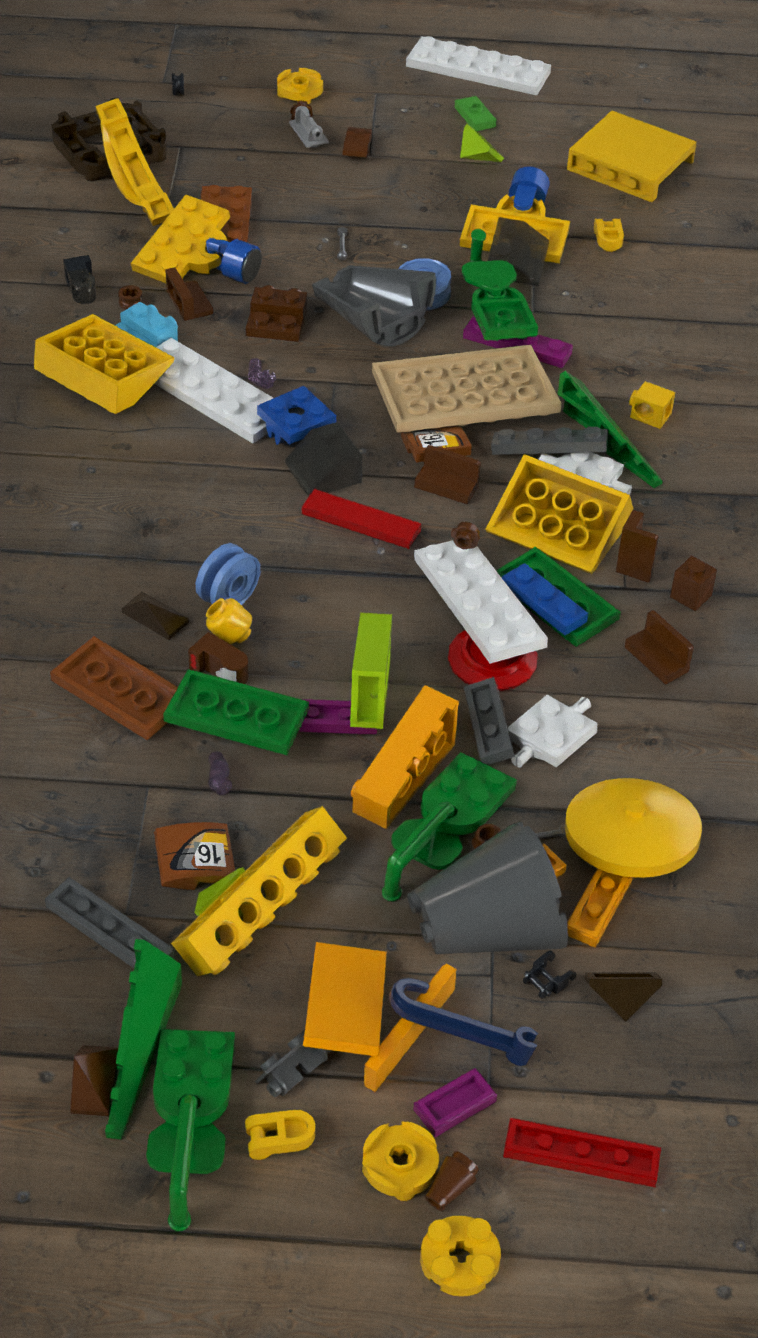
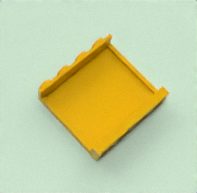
[567,110,697,202]

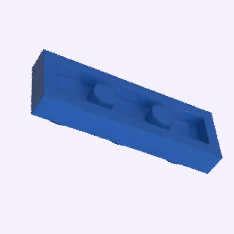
[502,563,588,635]

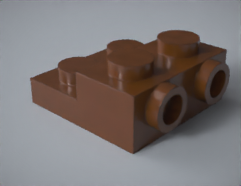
[246,285,307,342]

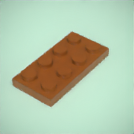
[201,185,252,243]
[50,636,178,740]

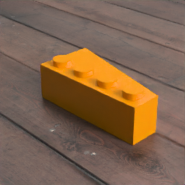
[351,685,459,829]

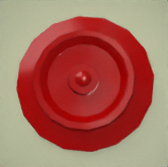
[448,630,538,691]

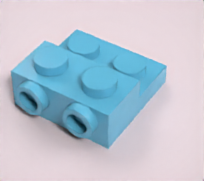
[115,302,178,347]

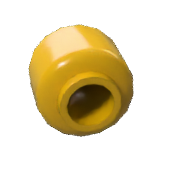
[206,598,252,644]

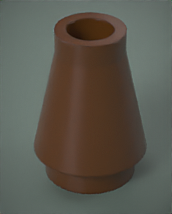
[425,1151,479,1212]

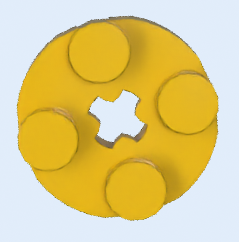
[277,68,323,104]
[362,1121,439,1201]
[420,1216,501,1296]

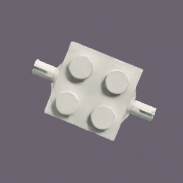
[539,452,632,495]
[508,695,598,768]

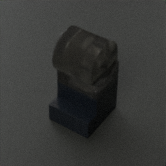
[63,255,96,304]

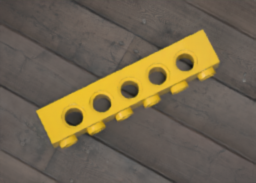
[171,806,347,976]

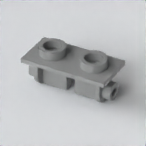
[289,106,329,148]

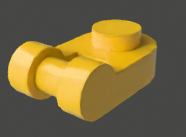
[594,219,624,252]
[245,1110,316,1160]

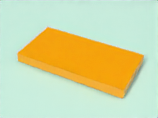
[303,942,387,1056]

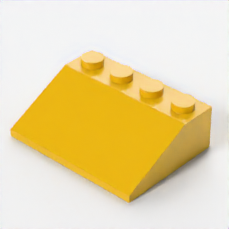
[34,314,174,414]
[485,454,634,574]

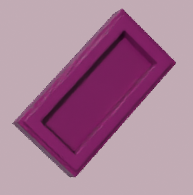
[413,1068,497,1137]

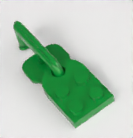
[462,229,538,341]
[382,752,517,902]
[146,1029,235,1232]

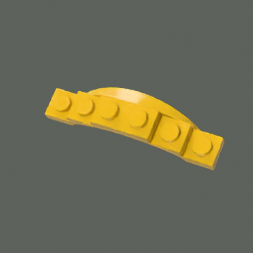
[95,98,174,226]

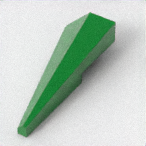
[558,371,663,488]
[105,939,182,1140]

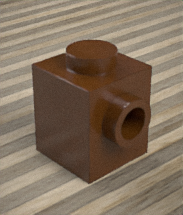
[670,556,717,611]

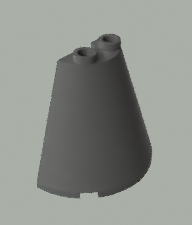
[312,265,436,346]
[407,822,568,954]

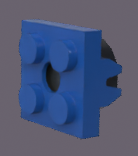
[257,386,336,447]

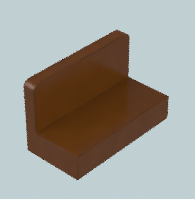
[165,267,214,321]
[414,445,481,505]
[616,510,659,582]
[625,610,694,685]

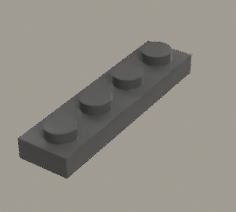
[491,427,608,455]
[45,877,175,968]

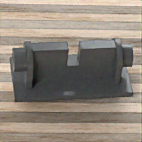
[255,1030,331,1097]

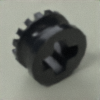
[172,73,184,95]

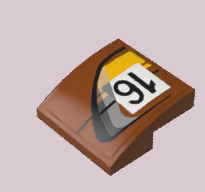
[401,425,472,463]
[154,822,235,890]

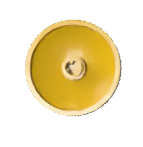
[565,778,702,878]

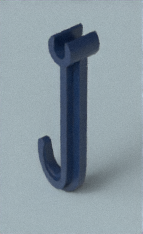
[389,978,538,1066]

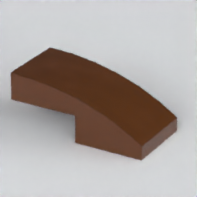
[343,127,372,157]

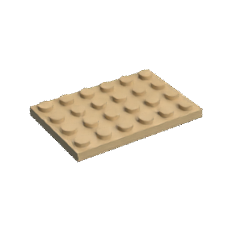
[372,345,562,433]

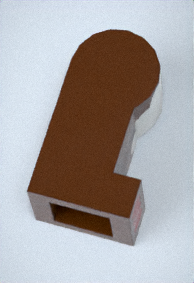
[188,632,249,684]

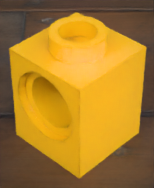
[629,381,676,429]

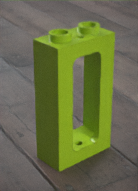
[350,612,392,729]

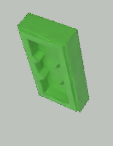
[455,96,497,131]

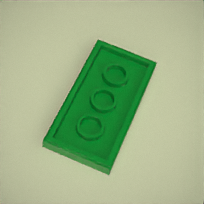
[496,547,621,647]
[163,669,309,755]

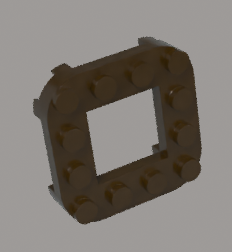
[51,97,167,181]

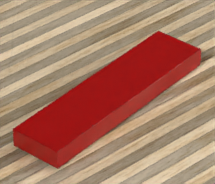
[302,489,421,549]
[503,1118,661,1187]

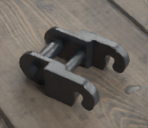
[523,950,577,999]

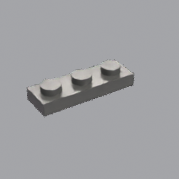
[464,677,515,765]

